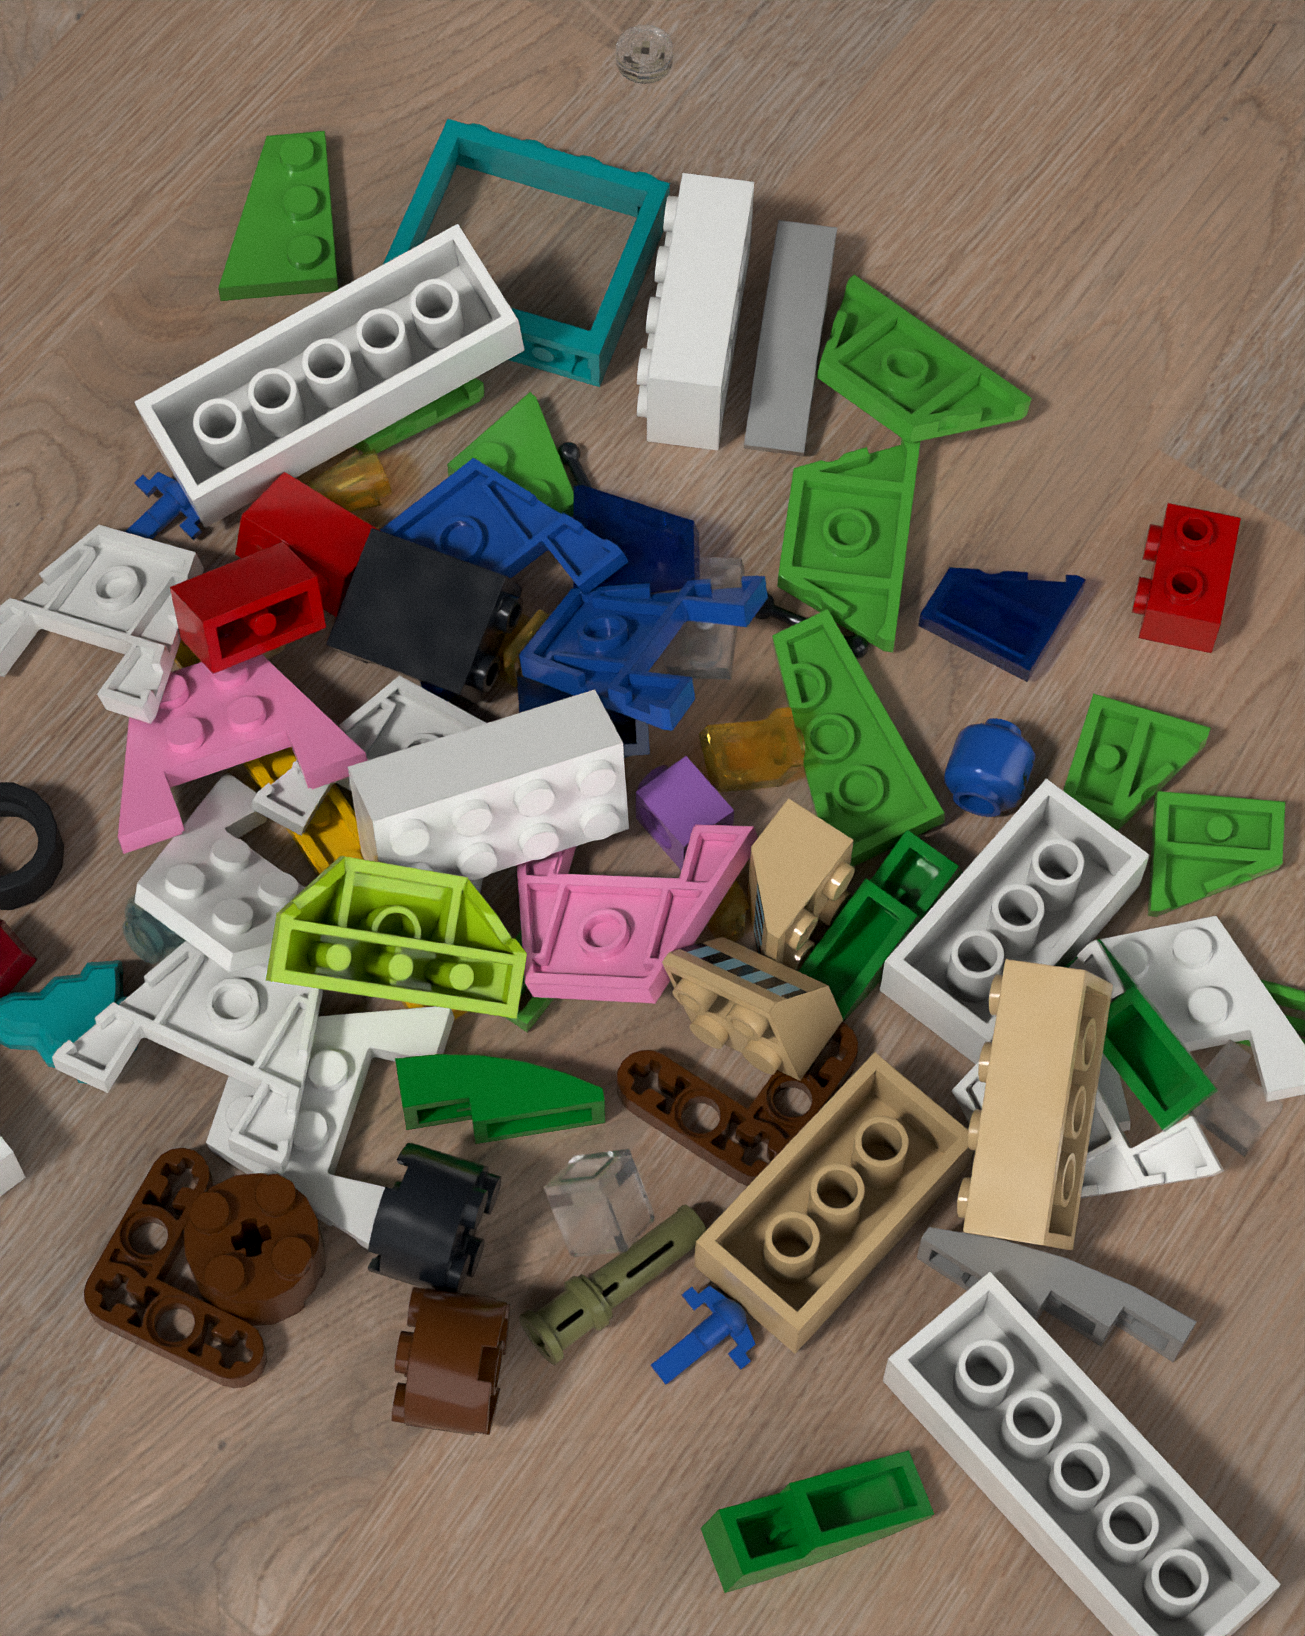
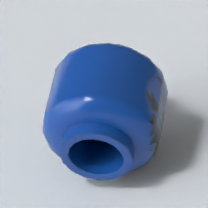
[944,718,1036,817]

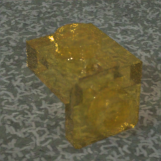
[699,707,805,792]

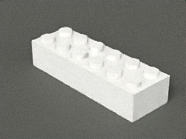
[134,224,524,528]
[883,1272,1281,1636]

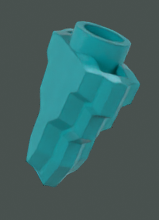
[0,960,139,1084]

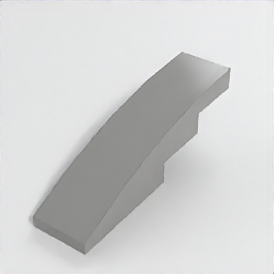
[744,220,837,456]
[917,1227,1197,1362]

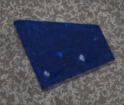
[573,485,700,593]
[918,567,1086,682]

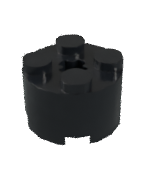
[368,1142,501,1292]

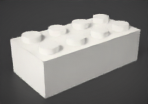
[637,173,754,450]
[348,690,629,880]
[880,779,1149,1064]

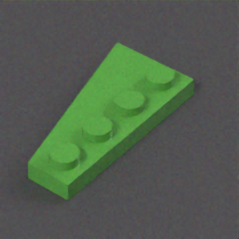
[772,609,945,867]

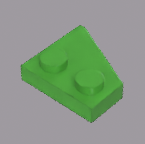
[447,392,577,517]
[1148,791,1285,917]

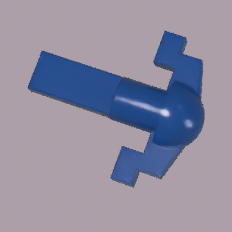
[125,472,202,541]
[650,1286,756,1385]

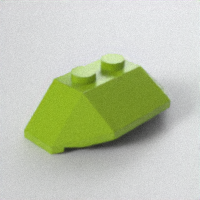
[266,856,527,1019]

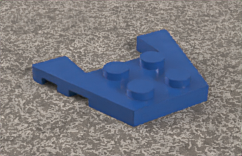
[380,458,629,701]
[519,575,768,731]

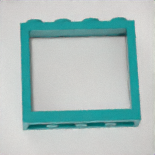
[383,119,670,387]

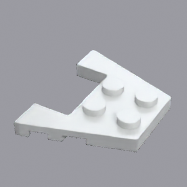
[0,525,204,724]
[252,675,486,893]
[134,773,305,973]
[1089,916,1305,1131]
[952,940,1224,1198]
[52,941,323,1174]
[206,1006,454,1250]

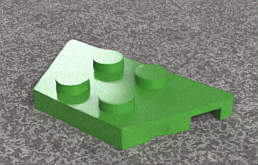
[817,275,1032,443]
[777,438,921,652]

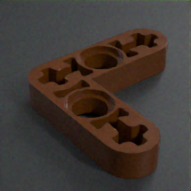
[617,1022,858,1186]
[84,1148,267,1389]

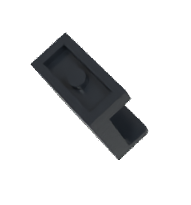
[326,528,523,704]

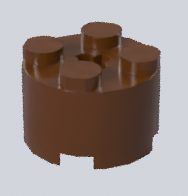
[184,1173,325,1326]
[392,1287,510,1436]

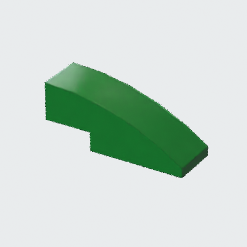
[798,830,963,1022]
[1064,939,1218,1132]
[395,1054,605,1144]
[701,1450,934,1593]

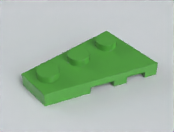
[218,131,338,301]

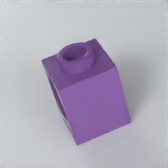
[636,756,734,870]

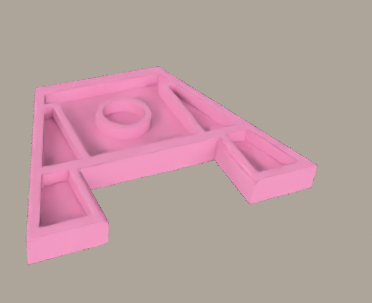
[118,654,368,854]
[517,824,758,1004]

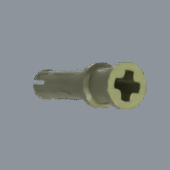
[519,1204,707,1365]

